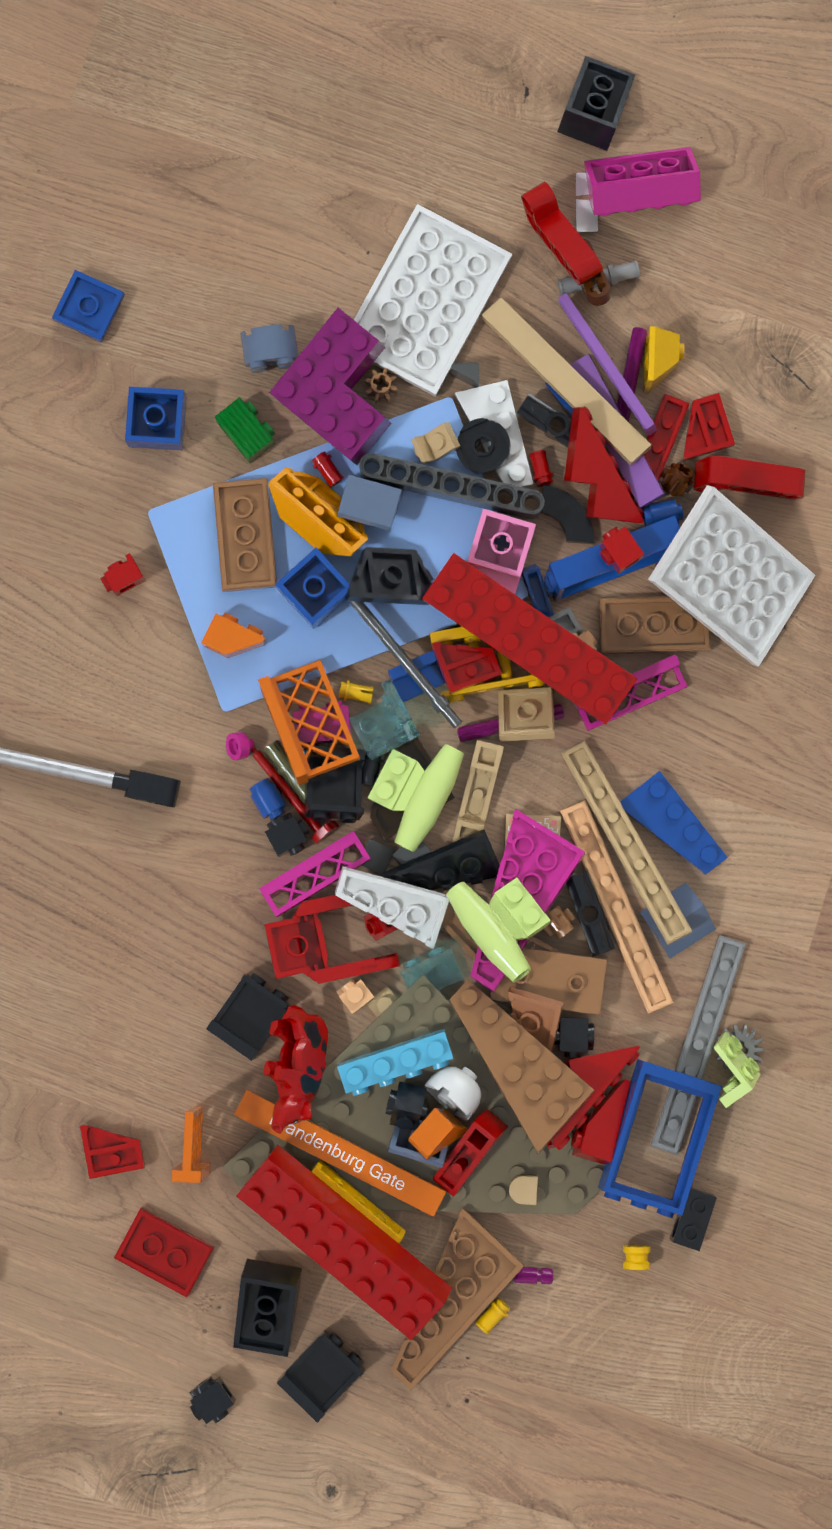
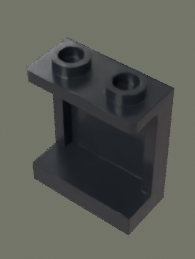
[305,746,365,823]
[206,973,291,1061]
[277,1330,365,1423]

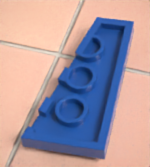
[620,771,728,875]

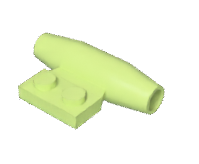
[368,744,464,852]
[446,878,551,983]

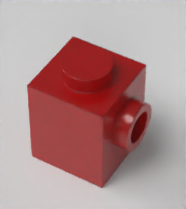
[599,526,644,574]

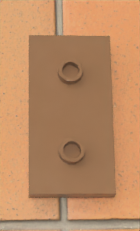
[213,478,277,592]
[599,597,711,654]
[490,948,607,1015]

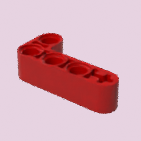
[521,181,603,285]
[693,456,806,499]

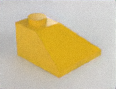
[643,326,684,393]

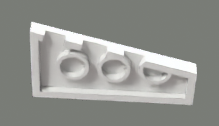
[455,380,533,488]
[335,867,449,949]

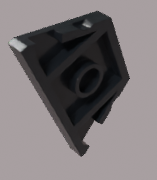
[345,547,434,605]

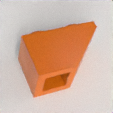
[201,612,267,658]

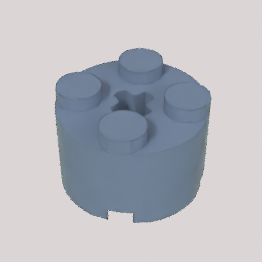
[240,325,298,373]

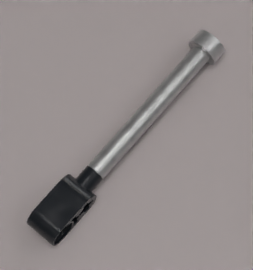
[0,748,181,808]

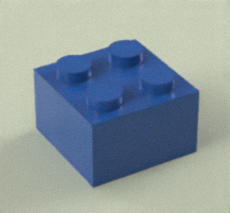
[125,387,187,451]
[275,548,350,629]

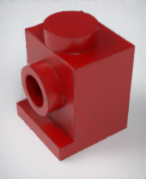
[100,553,145,596]

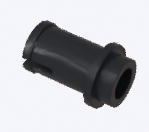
[362,752,383,786]

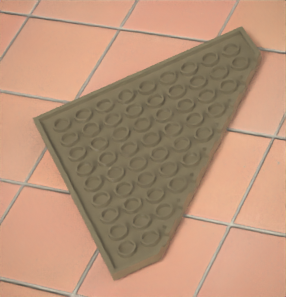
[222,974,605,1214]

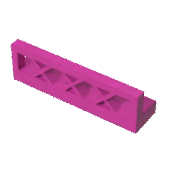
[575,654,688,731]
[259,831,371,917]

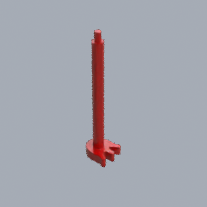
[250,747,339,844]

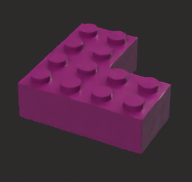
[269,307,392,465]

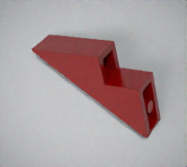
[564,406,644,523]
[547,1046,640,1150]

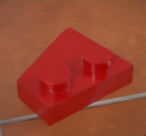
[683,393,735,461]
[431,642,502,694]
[80,1125,145,1179]

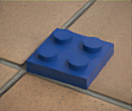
[52,270,125,343]

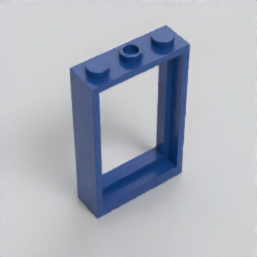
[543,516,680,602]
[598,1059,722,1218]

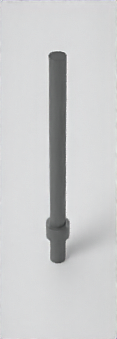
[349,601,462,728]

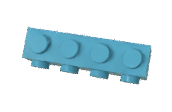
[337,1029,453,1096]

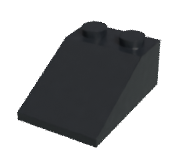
[557,56,635,151]
[233,1259,302,1357]

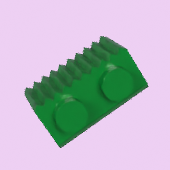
[214,397,275,463]

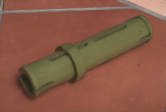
[264,740,306,803]

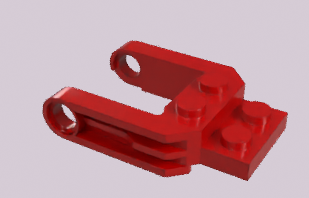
[264,895,400,984]

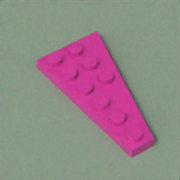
[470,809,585,993]

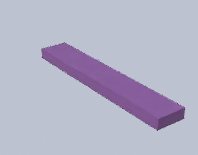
[558,293,657,436]
[570,354,665,508]

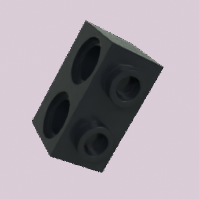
[669,1187,717,1251]

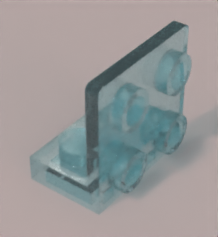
[350,679,420,760]
[399,946,464,990]

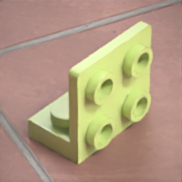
[714,1031,761,1108]

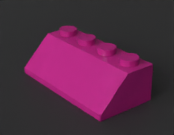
[584,147,701,216]

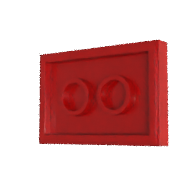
[114,1207,214,1297]

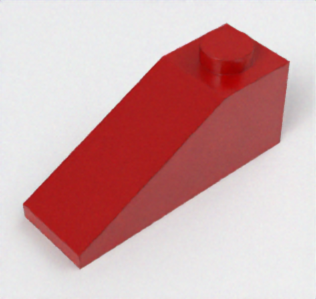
[571,1079,631,1164]
[432,1109,509,1197]

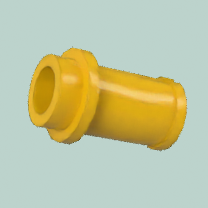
[338,680,374,704]
[475,1298,510,1334]

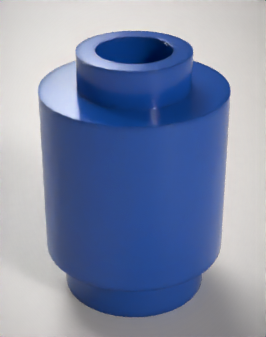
[642,499,683,527]
[249,778,287,821]

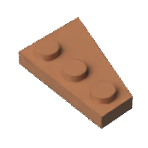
[508,987,564,1052]

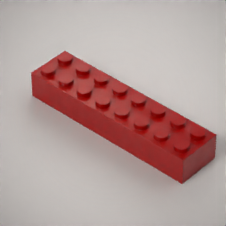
[422,553,638,724]
[236,1145,452,1340]

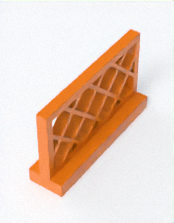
[258,660,360,786]
[172,1106,211,1183]

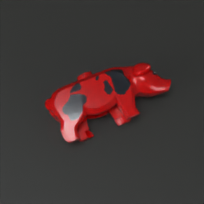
[263,1005,328,1134]

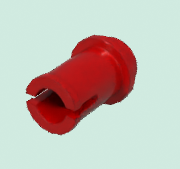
[529,450,554,487]
[312,451,344,488]

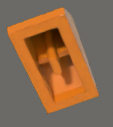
[408,1108,468,1160]

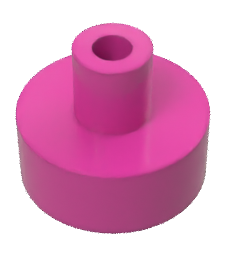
[226,732,255,760]

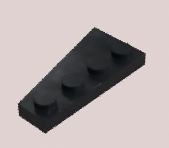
[383,829,500,890]

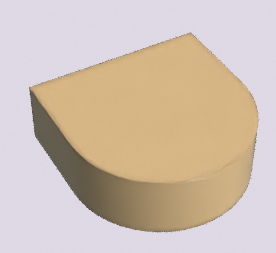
[509,1175,538,1205]

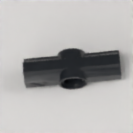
[516,393,571,448]
[566,871,615,957]

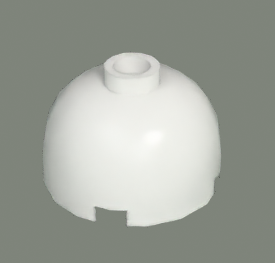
[425,1067,481,1121]

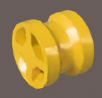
[622,1244,651,1270]

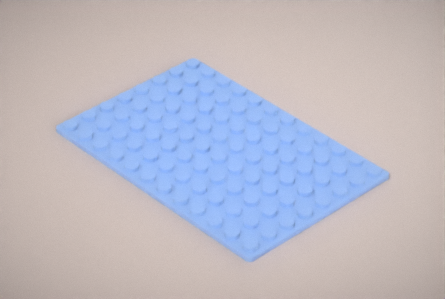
[148,397,528,712]

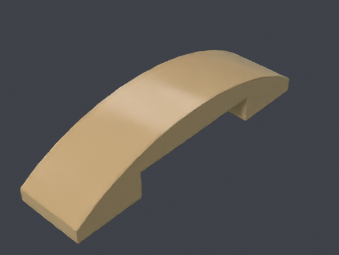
[452,739,504,843]

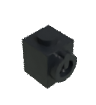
[265,812,310,857]
[554,1017,594,1058]
[385,1081,429,1130]
[189,1376,236,1424]

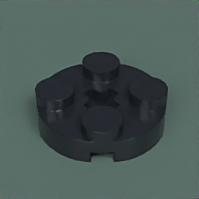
[456,418,511,474]

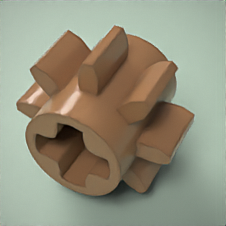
[365,368,398,403]
[543,905,575,940]

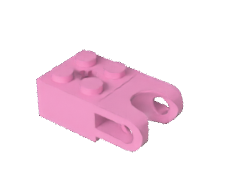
[467,509,536,594]

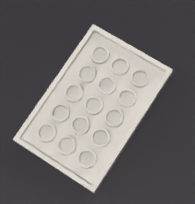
[354,204,512,397]
[648,485,816,667]

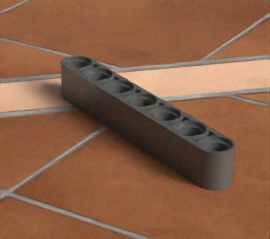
[359,453,545,519]

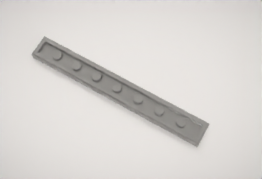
[650,935,746,1155]

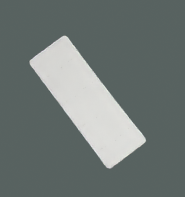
[576,173,598,232]

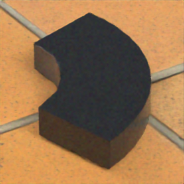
[541,485,594,544]

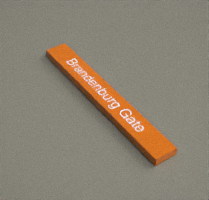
[234,1089,446,1217]

